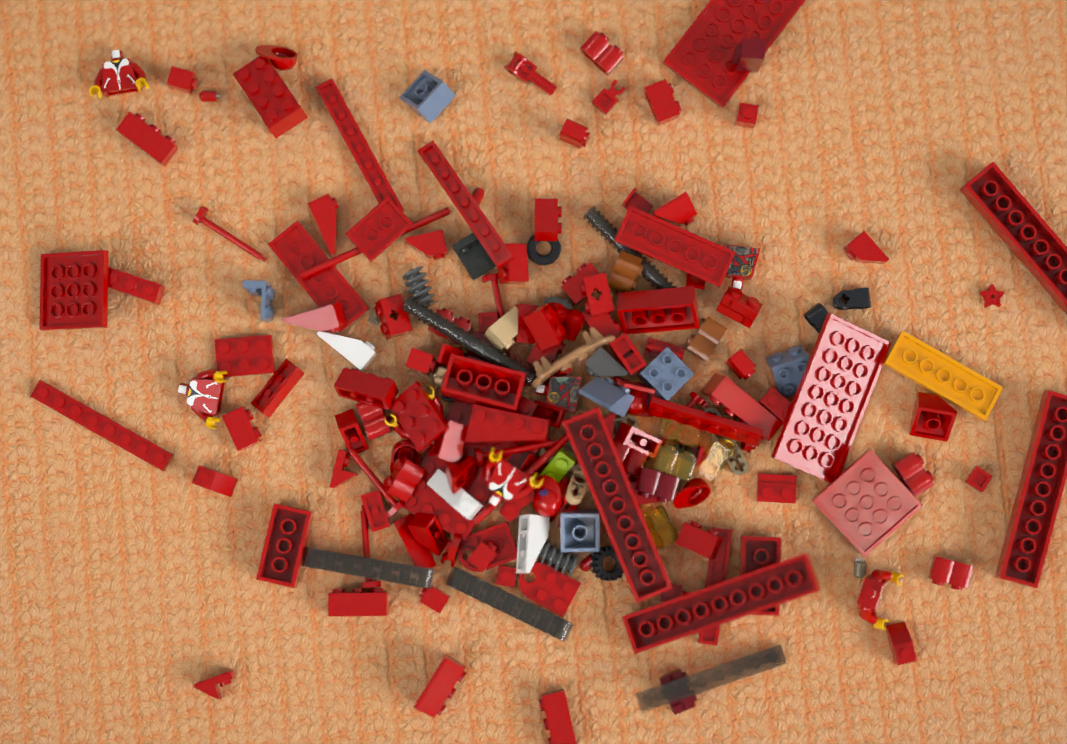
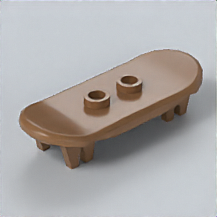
[532,327,616,388]

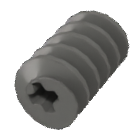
[402,266,437,309]
[536,540,578,578]

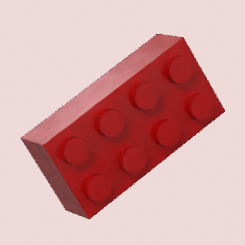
[233,56,308,138]
[256,503,314,588]
[739,536,781,616]

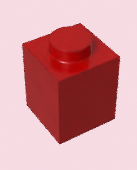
[166,66,198,94]
[735,103,759,129]
[467,541,499,572]
[419,584,450,614]

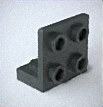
[452,233,496,280]

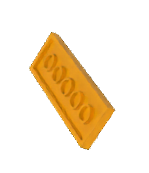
[883,331,1003,421]

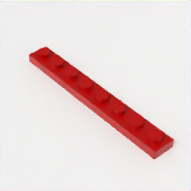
[316,78,404,212]
[417,141,514,269]
[30,380,174,471]

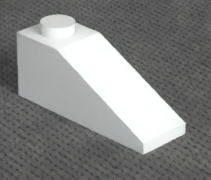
[316,331,377,371]
[427,469,483,520]
[516,514,550,574]

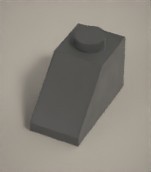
[584,346,628,378]

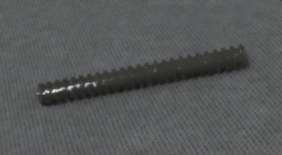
[583,206,677,289]
[402,296,537,387]

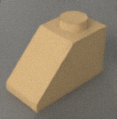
[484,306,518,352]

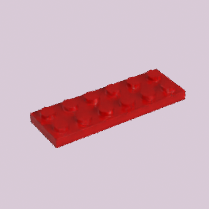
[614,206,736,288]
[268,220,370,333]

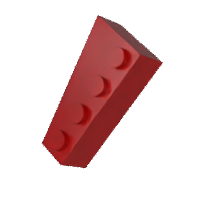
[701,373,783,441]
[465,404,552,444]

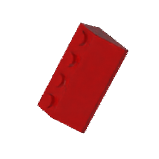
[617,286,700,335]
[441,354,526,413]

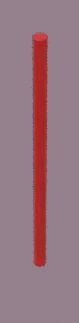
[299,207,451,279]
[473,433,569,525]

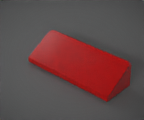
[251,359,304,417]
[393,514,436,574]

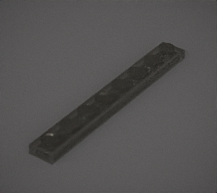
[635,645,787,712]

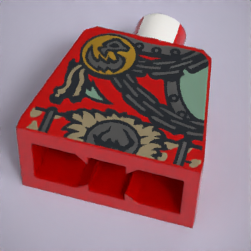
[723,244,760,290]
[536,376,582,414]

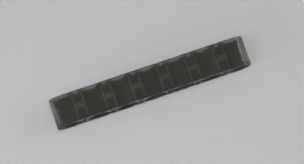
[302,547,435,589]
[445,566,574,642]

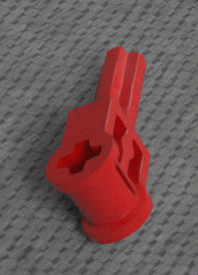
[504,52,557,95]

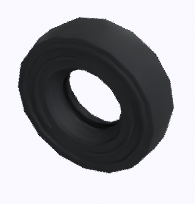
[527,234,561,265]

